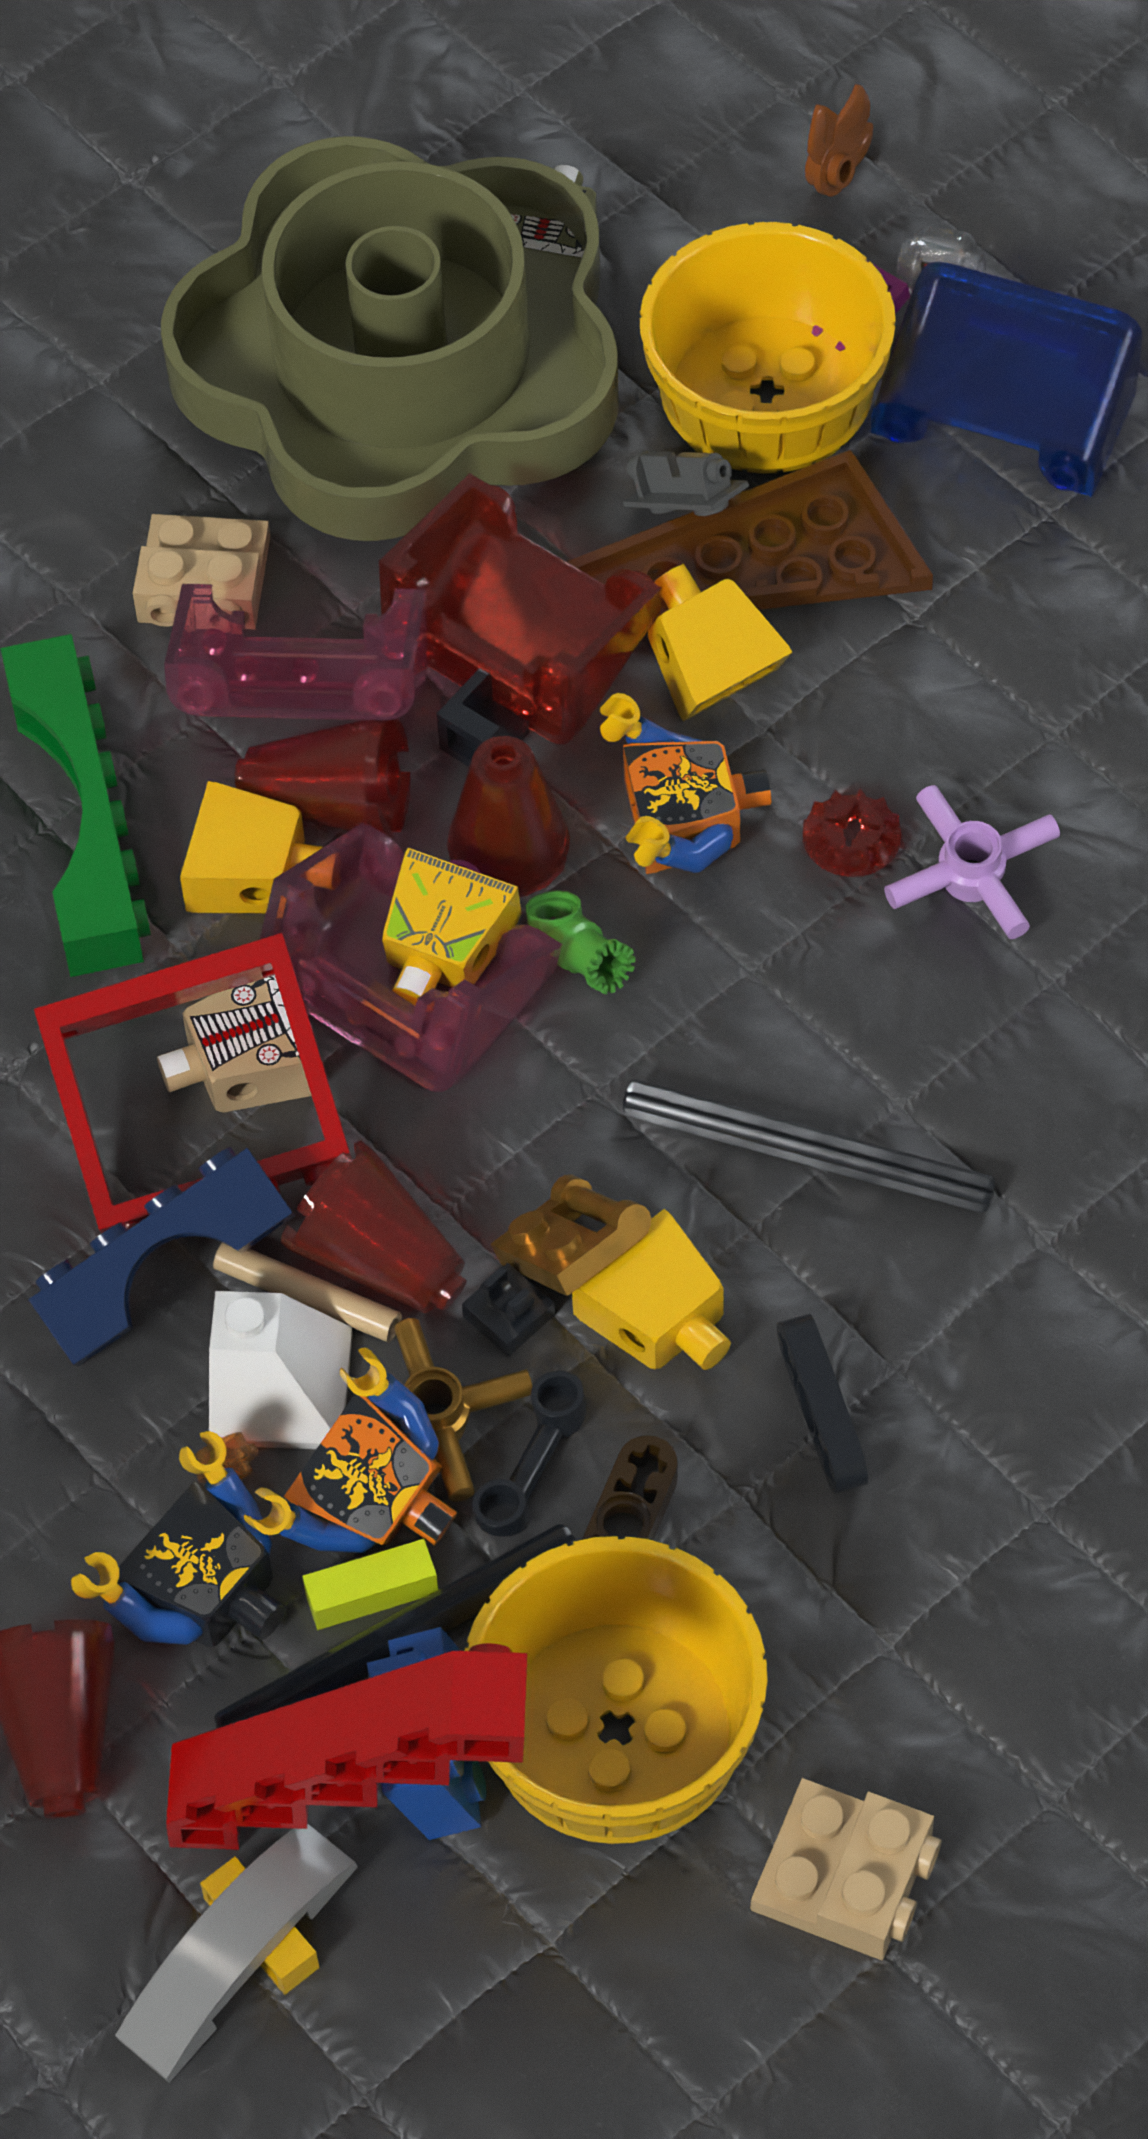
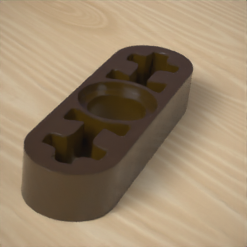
[582,1435,678,1540]

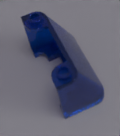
[870,261,1143,496]

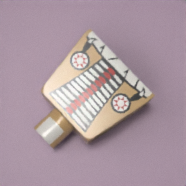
[157,975,312,1113]

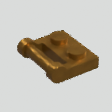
[491,1174,651,1296]

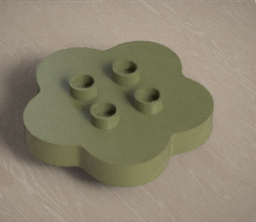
[161,136,619,541]

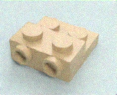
[133,514,271,630]
[751,1778,942,1961]

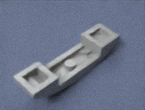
[115,1824,358,2083]

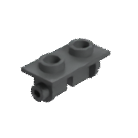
[623,450,749,516]

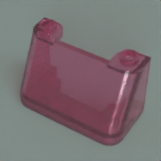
[164,584,428,721]
[260,822,563,1092]

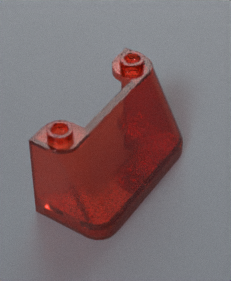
[379,473,662,745]

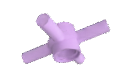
[884,785,1060,939]

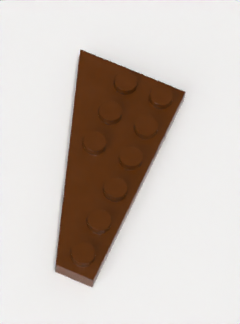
[531,449,933,633]

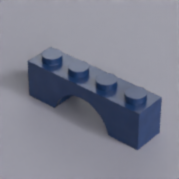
[28,1146,295,1366]

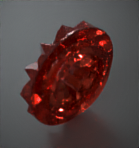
[803,788,901,877]

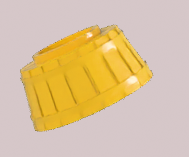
[640,222,896,474]
[464,1536,768,1844]

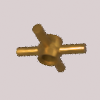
[394,1318,532,1502]

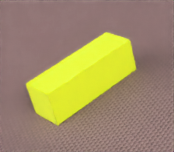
[302,1539,438,1631]

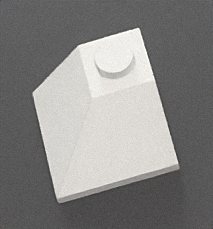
[209,1291,353,1449]

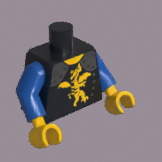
[71,1431,286,1647]

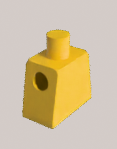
[647,564,792,722]
[180,781,334,914]
[572,1208,731,1370]

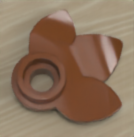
[805,84,873,197]

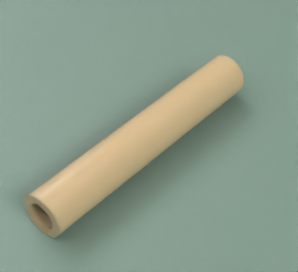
[213,1242,402,1343]

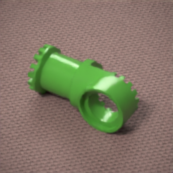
[526,890,635,995]

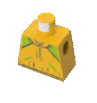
[382,848,522,1008]

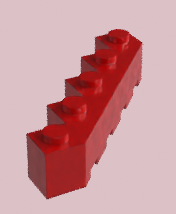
[166,1643,527,1850]

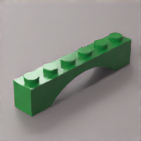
[0,634,151,977]

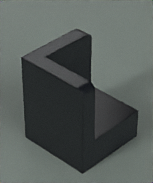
[436,668,530,778]

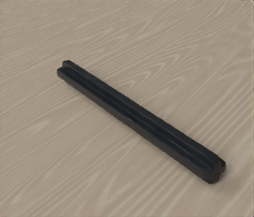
[622,1079,995,1213]
[214,1524,576,1729]

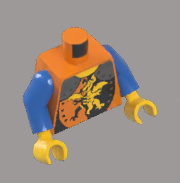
[600,693,771,874]
[244,1348,457,1553]

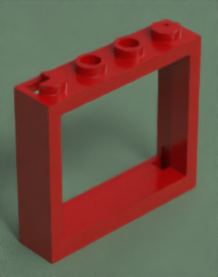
[34,933,353,1233]

